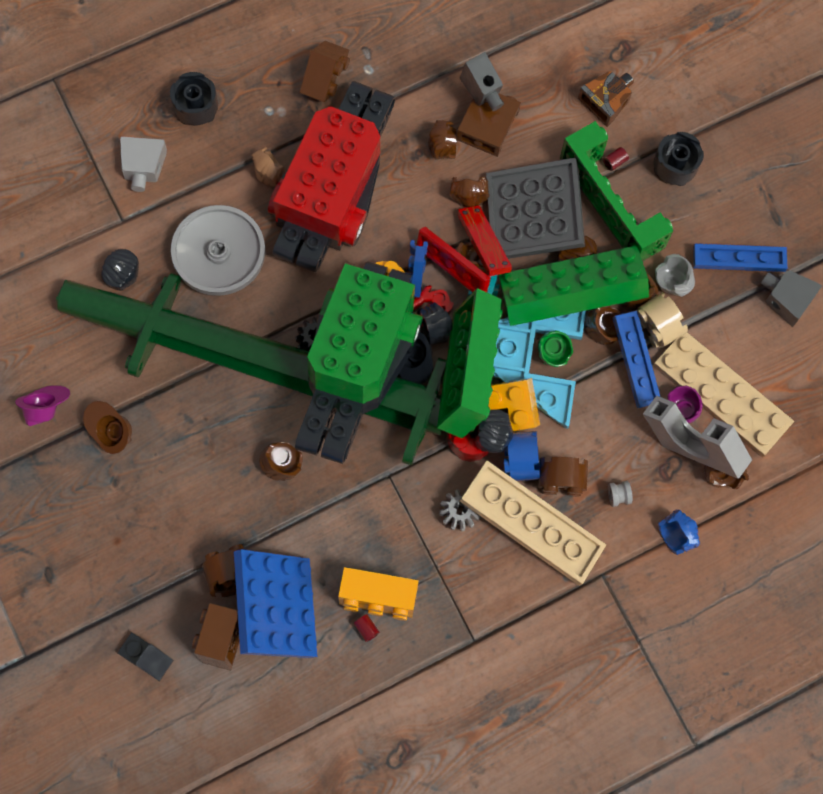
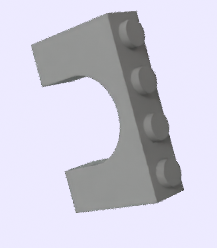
[643,396,752,479]

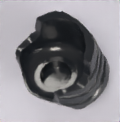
[101,249,139,291]
[417,302,452,345]
[474,409,513,453]

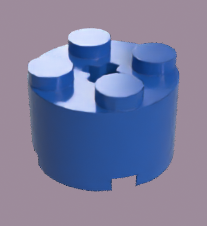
[504,431,540,481]

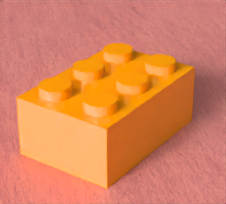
[338,567,419,621]

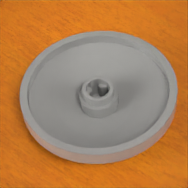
[171,205,265,296]

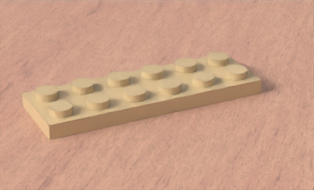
[653,333,794,457]
[459,461,606,586]

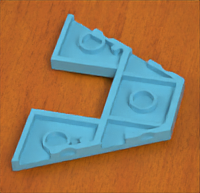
[493,311,586,429]

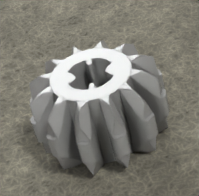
[439,490,480,532]

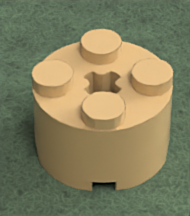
[637,292,688,348]

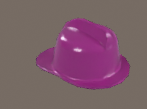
[15,386,70,426]

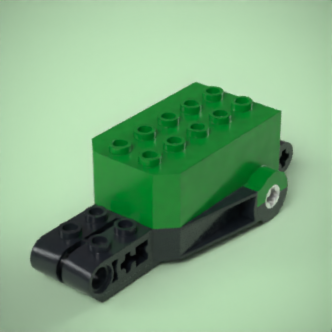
[295,261,423,464]

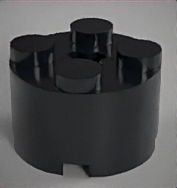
[170,72,218,125]
[653,132,704,186]

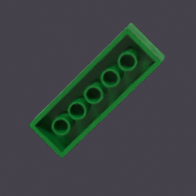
[499,245,649,326]
[437,288,502,438]

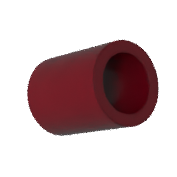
[603,147,629,171]
[353,614,380,642]

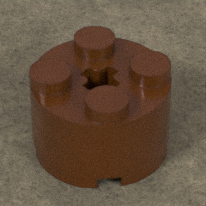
[538,457,588,497]
[202,544,246,597]

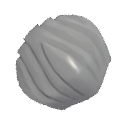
[655,254,695,297]

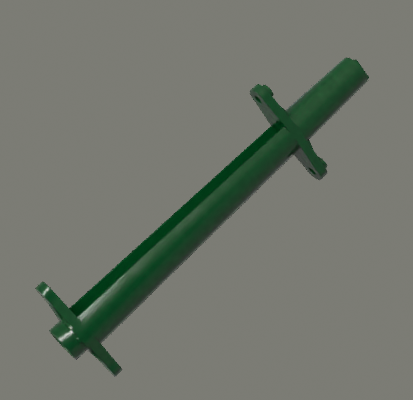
[56,273,447,465]

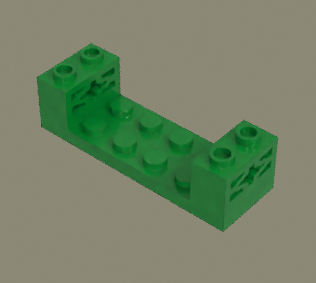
[560,121,673,261]

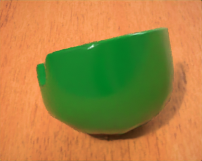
[537,330,573,367]

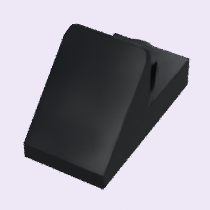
[117,632,174,682]

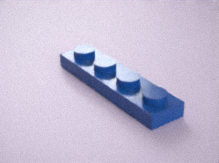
[693,244,788,272]
[612,311,660,409]

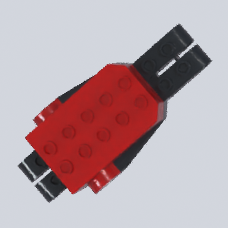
[268,81,396,273]

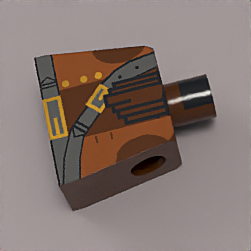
[578,71,634,127]

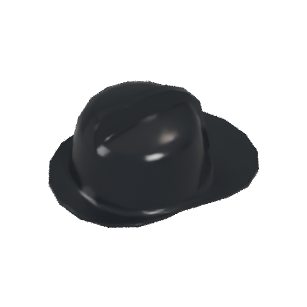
[400,332,433,384]

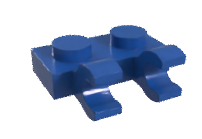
[408,240,428,297]

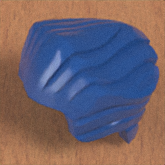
[658,509,700,555]

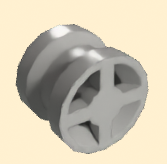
[608,480,633,507]

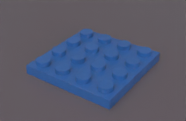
[234,549,317,658]

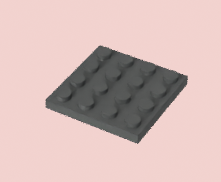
[486,158,585,259]

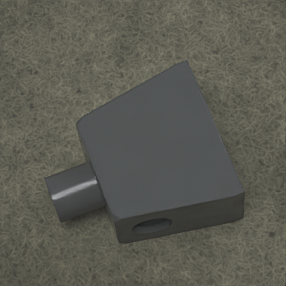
[459,52,504,111]
[761,270,822,327]

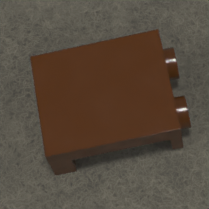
[457,94,521,157]

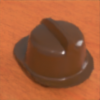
[83,401,132,454]

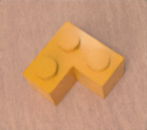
[488,378,540,431]

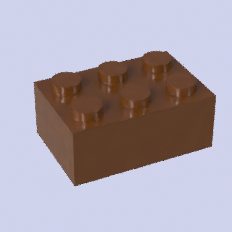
[192,603,240,671]

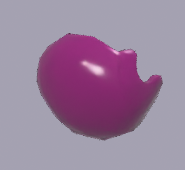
[667,385,703,423]

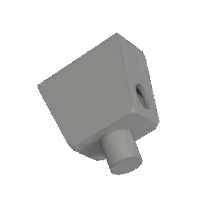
[120,137,167,192]

